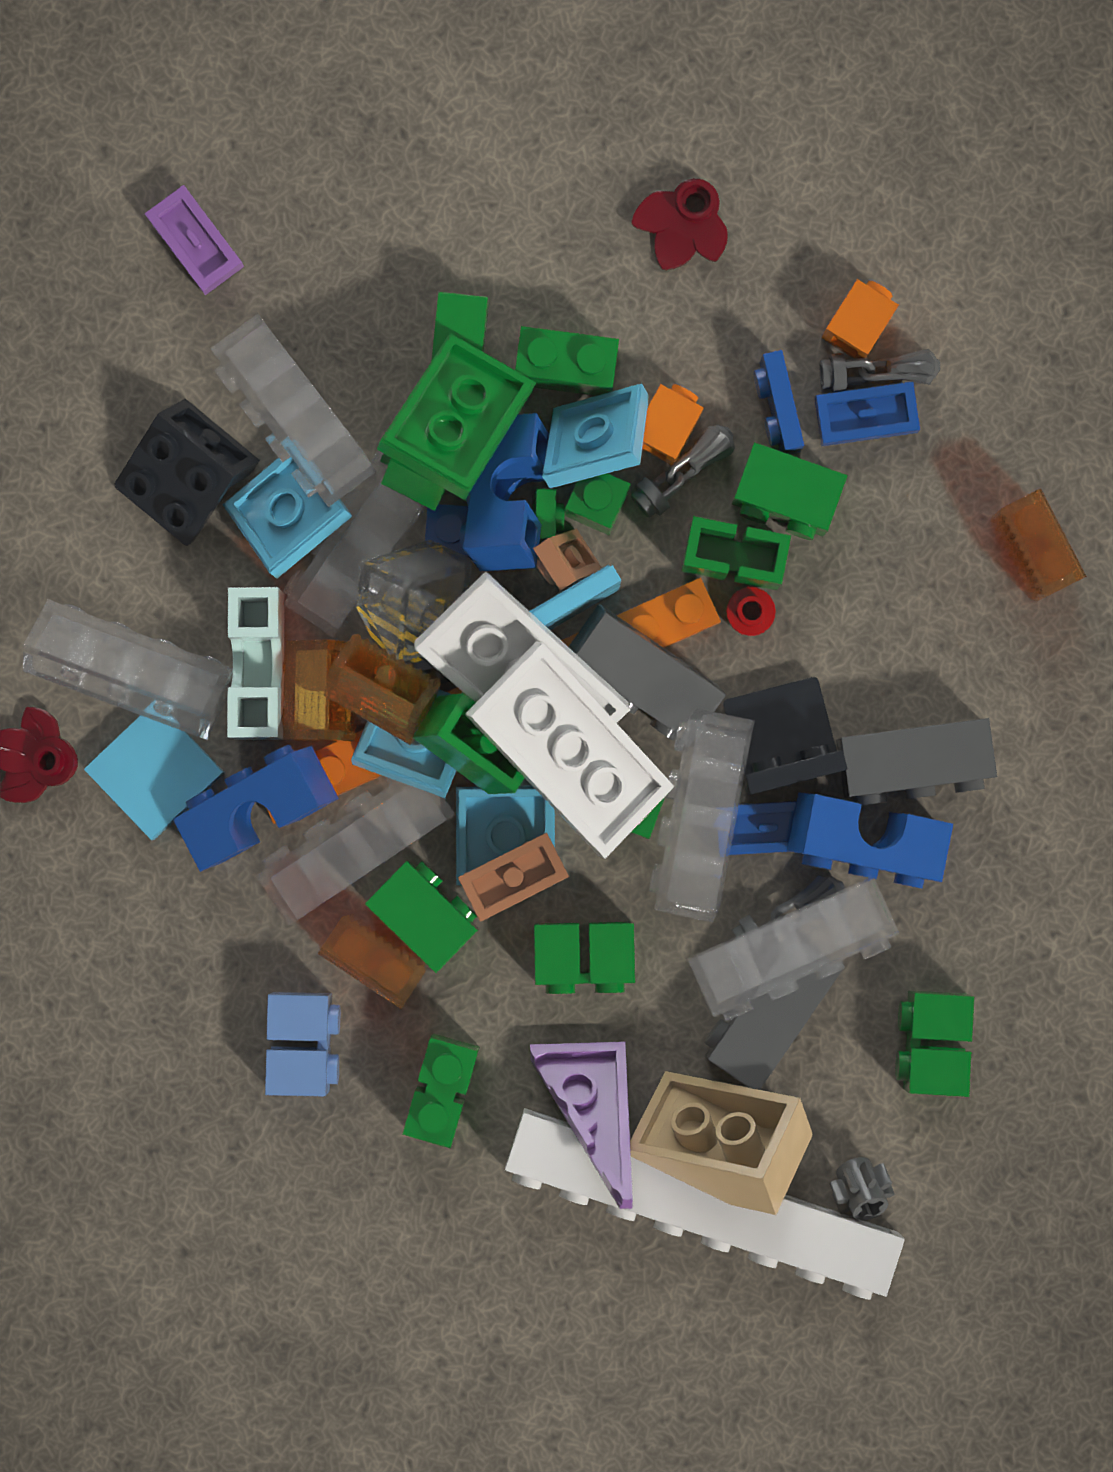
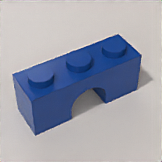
[460,413,549,572]
[173,744,339,872]
[787,793,953,889]

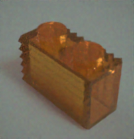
[990,489,1087,602]
[324,634,441,745]
[283,639,360,742]
[318,913,429,1009]

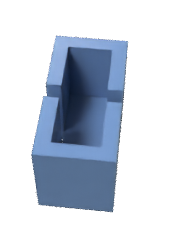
[265,992,341,1096]

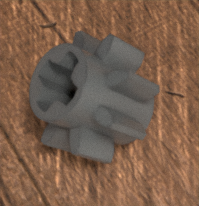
[829,1157,895,1220]

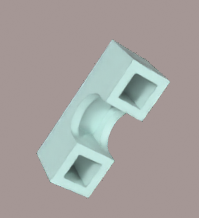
[227,587,285,740]

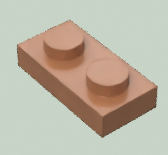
[533,529,602,591]
[458,833,569,922]

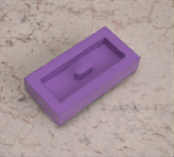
[145,185,244,295]

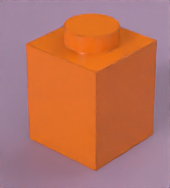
[821,279,899,359]
[642,384,704,465]

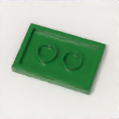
[377,333,536,500]

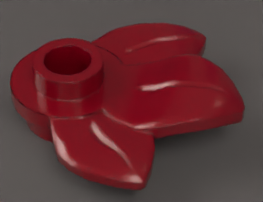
[631,179,728,271]
[0,707,78,803]

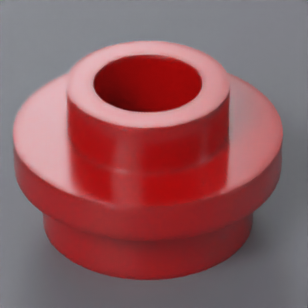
[726,587,776,636]

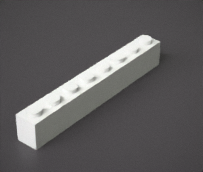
[505,1108,905,1300]

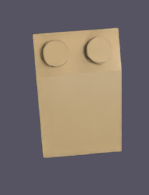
[630,1071,813,1215]

